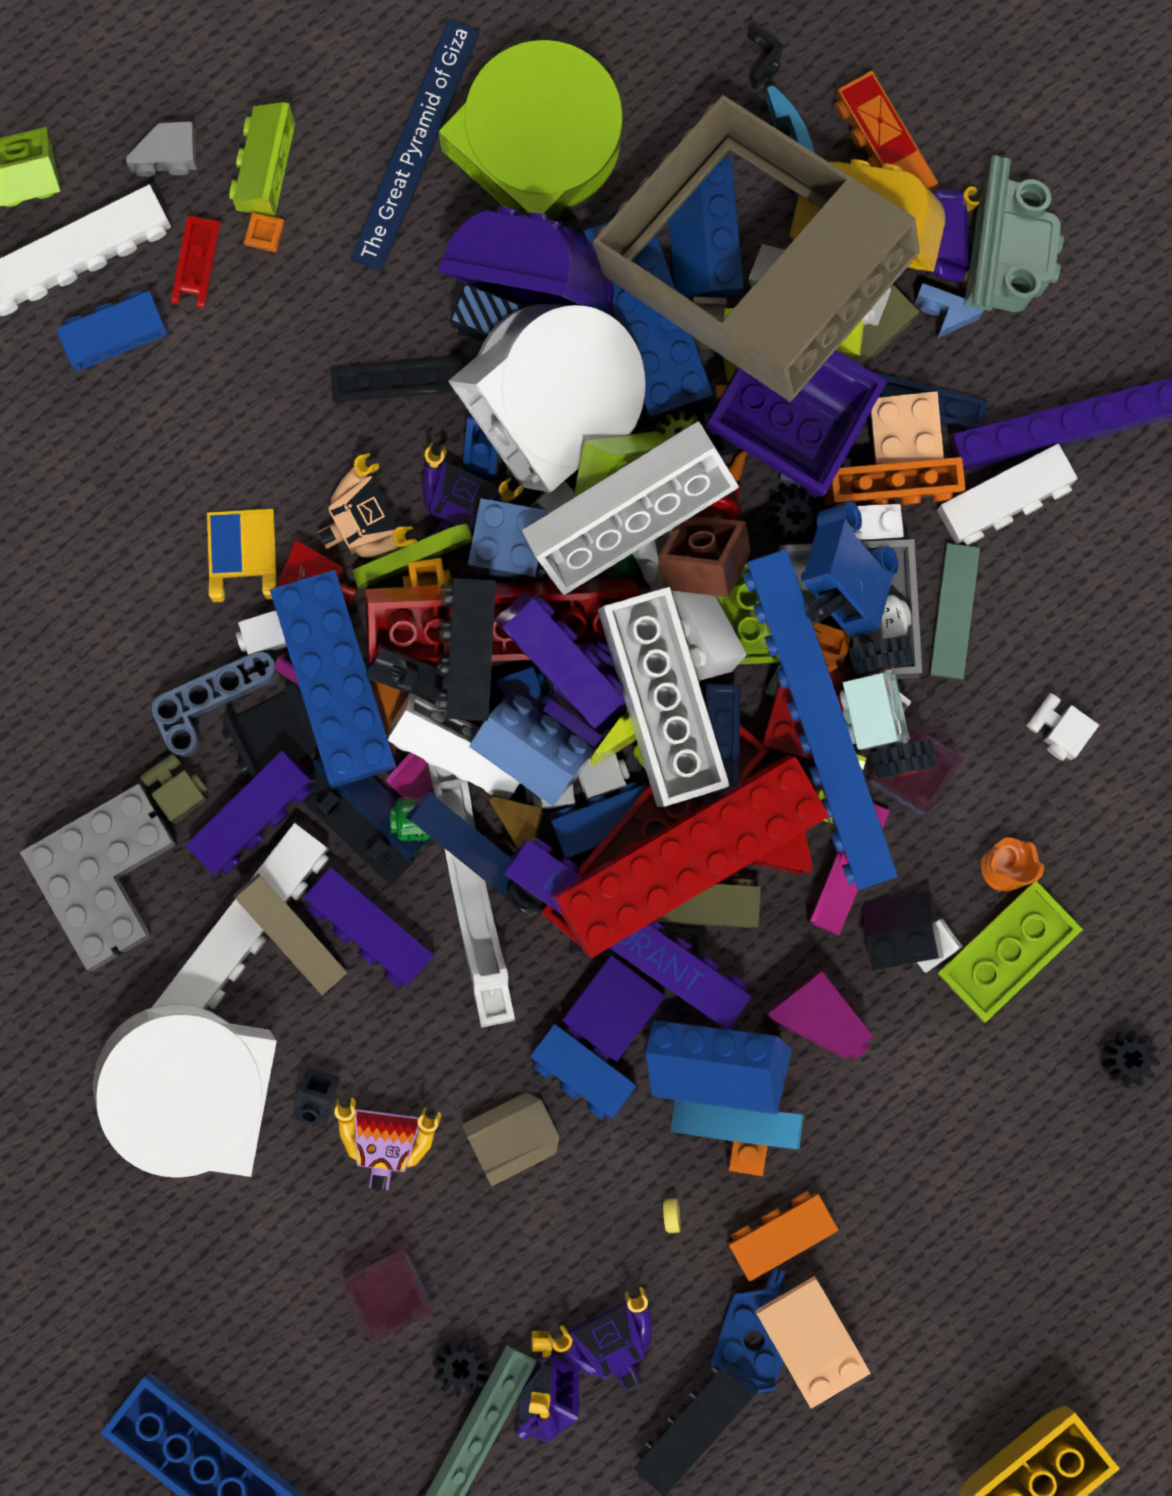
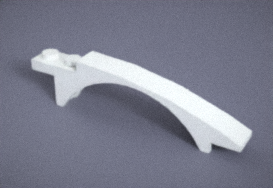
[428,763,515,1028]

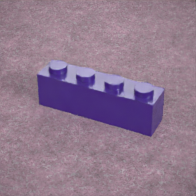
[185,751,316,875]
[304,867,435,987]

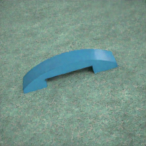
[765,86,815,201]
[670,1100,804,1149]

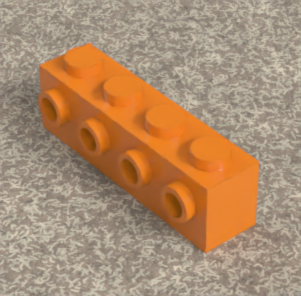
[824,457,965,506]

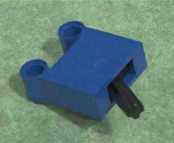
[801,502,899,638]

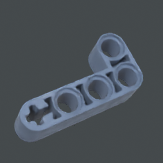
[152,652,278,757]

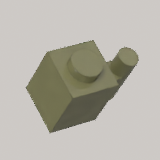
[140,753,208,824]

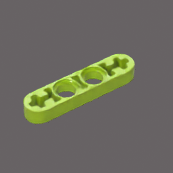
[352,524,473,588]

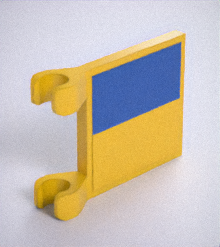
[207,509,277,602]

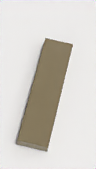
[233,873,347,996]

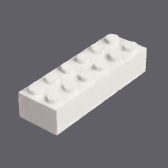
[522,421,739,595]
[598,587,730,807]

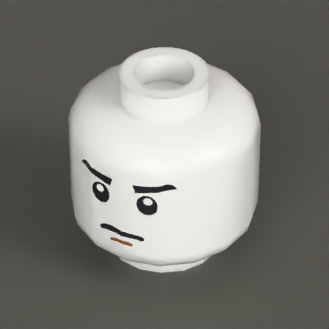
[864,595,911,641]

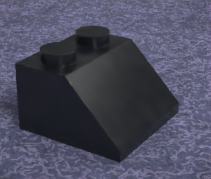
[864,891,944,971]

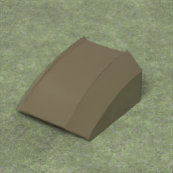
[462,1092,559,1186]

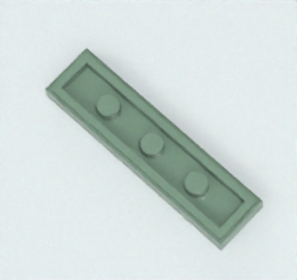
[929,543,980,680]

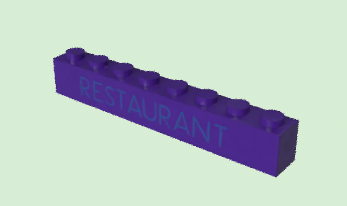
[949,378,1172,471]
[501,838,752,1030]

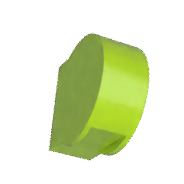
[439,40,622,221]

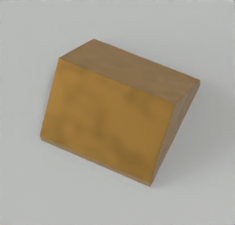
[489,797,544,848]

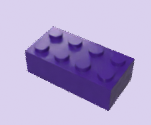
[494,592,626,728]

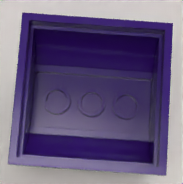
[439,206,614,316]
[704,350,887,497]

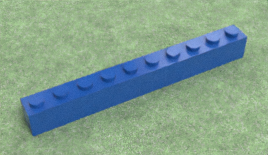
[742,549,898,890]

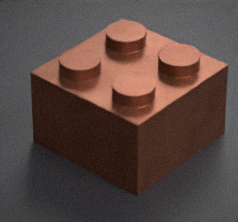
[658,516,751,597]

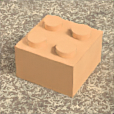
[870,391,944,465]

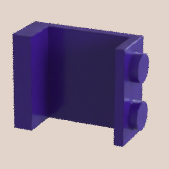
[539,641,625,749]
[562,955,666,1063]

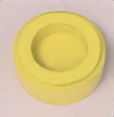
[663,1198,681,1233]

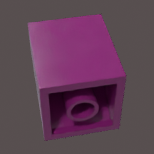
[764,971,874,1059]

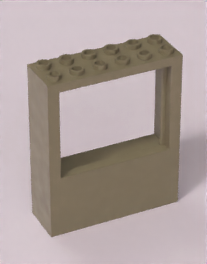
[593,95,920,402]

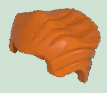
[980,837,1044,892]

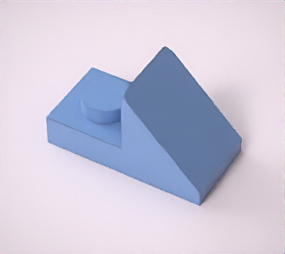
[915,283,984,338]

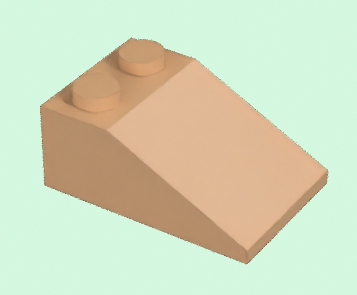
[755,1276,871,1408]

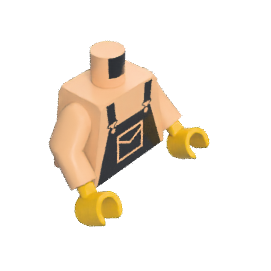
[317,453,417,558]

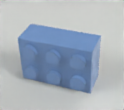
[469,692,595,806]

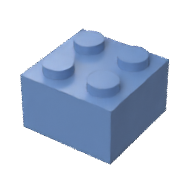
[468,498,548,582]

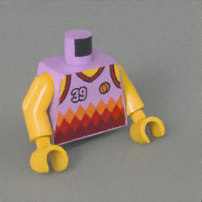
[334,1098,441,1190]

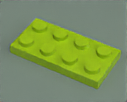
[937,881,1083,1023]

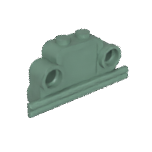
[964,155,1064,312]

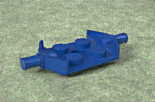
[710,1268,786,1417]

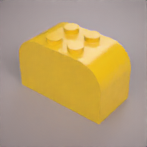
[790,159,945,272]
[959,1406,1120,1496]

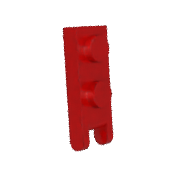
[171,216,221,309]

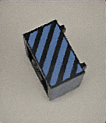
[449,283,526,343]

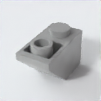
[126,122,197,177]

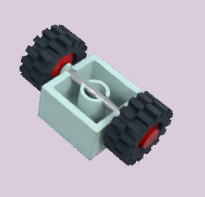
[840,635,938,780]

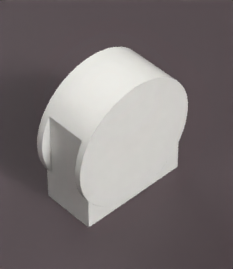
[448,304,645,492]
[93,1004,277,1177]

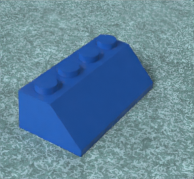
[668,158,744,302]
[646,1020,792,1115]

